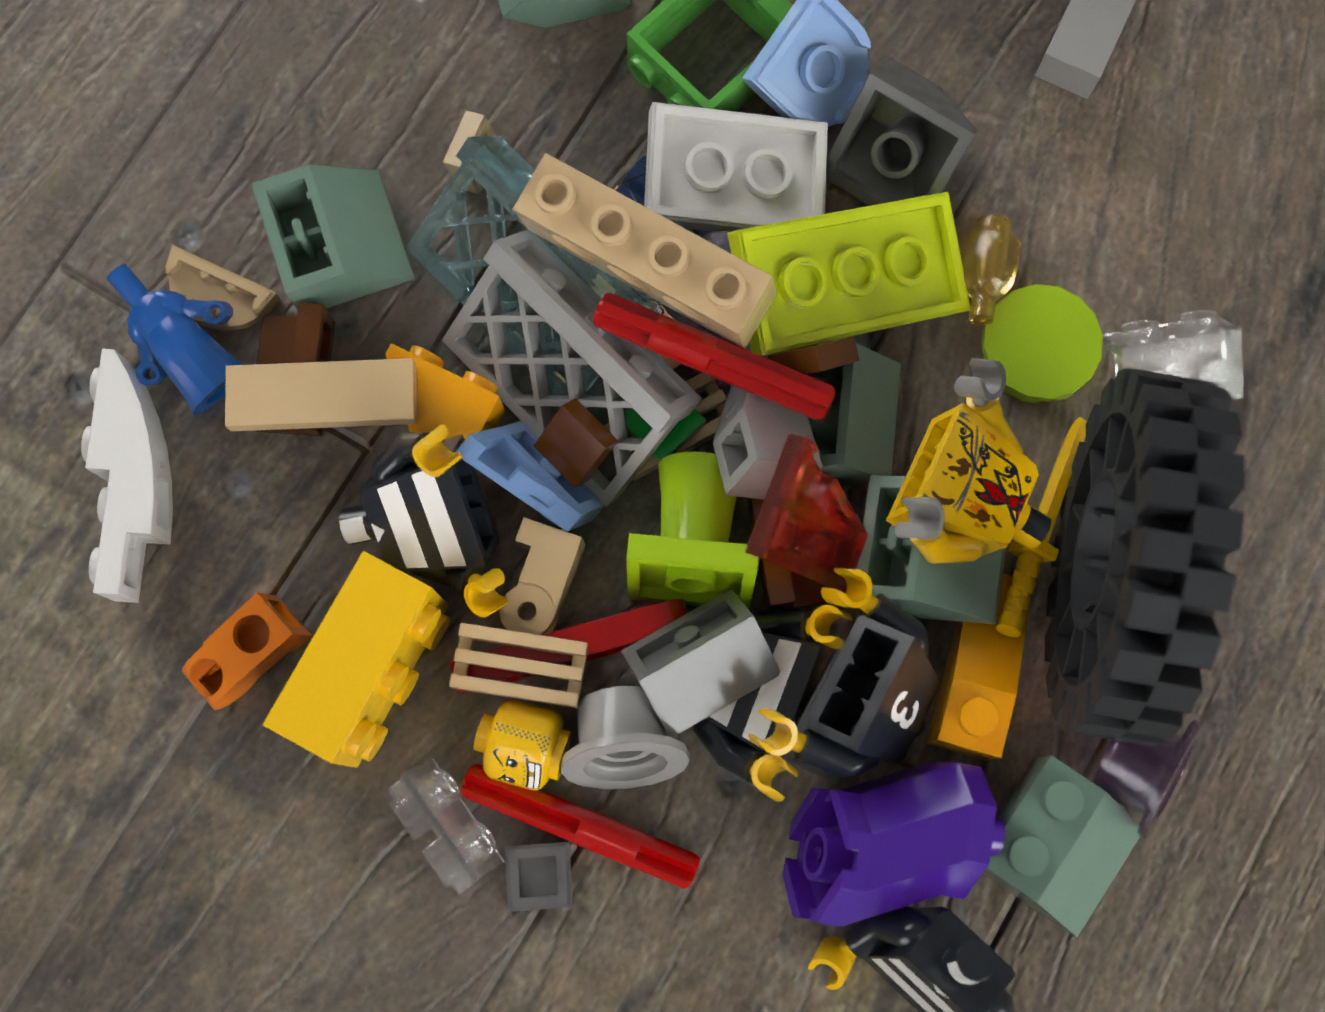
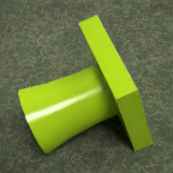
[626,452,759,610]

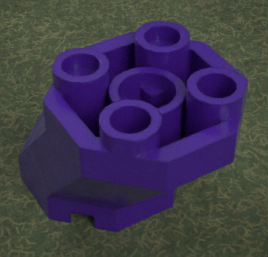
[783,761,1005,927]

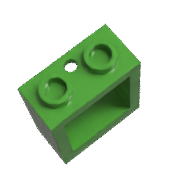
[626,0,793,112]

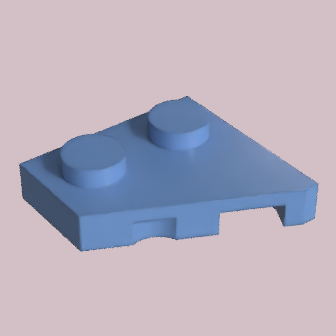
[456,421,605,532]

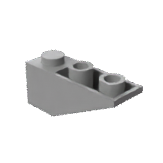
[713,344,823,503]

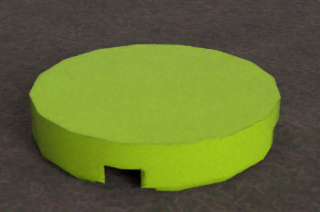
[981,284,1103,403]

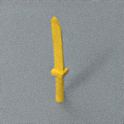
[996,417,1087,637]

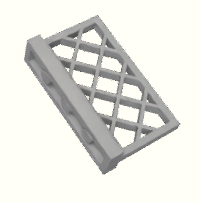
[442,230,702,507]

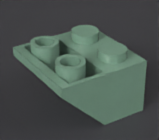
[251,165,415,310]
[856,475,1007,624]

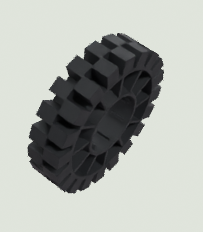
[1045,368,1245,746]

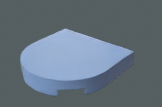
[742,0,871,127]

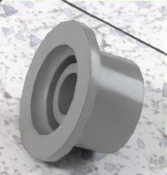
[561,686,690,789]

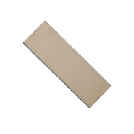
[225,358,417,431]

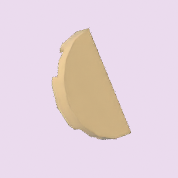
[165,245,281,331]

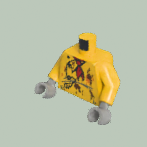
[886,358,1051,564]

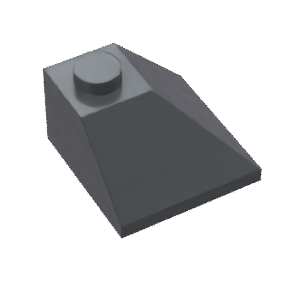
[826,57,977,206]

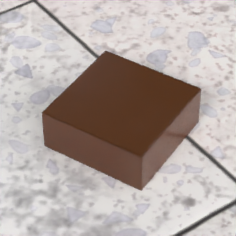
[767,336,859,374]
[533,398,618,488]

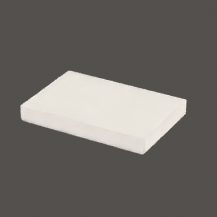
[644,102,828,233]

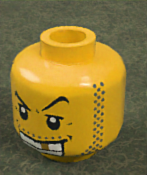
[474,699,572,791]

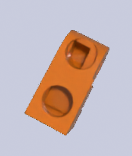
[181,592,313,711]

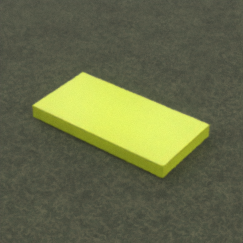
[727,192,971,356]

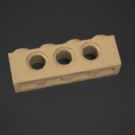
[513,153,777,349]

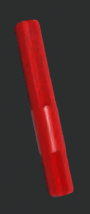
[593,293,835,421]
[460,764,700,889]

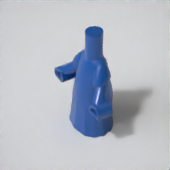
[107,264,243,416]

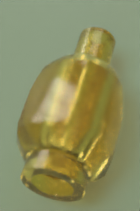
[960,214,1021,325]

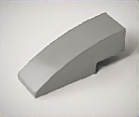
[1035,0,1136,99]

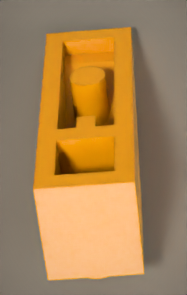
[926,573,1031,761]

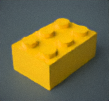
[262,551,450,768]

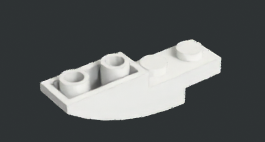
[81,349,173,603]

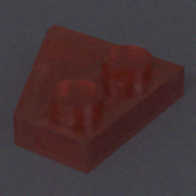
[745,434,868,593]

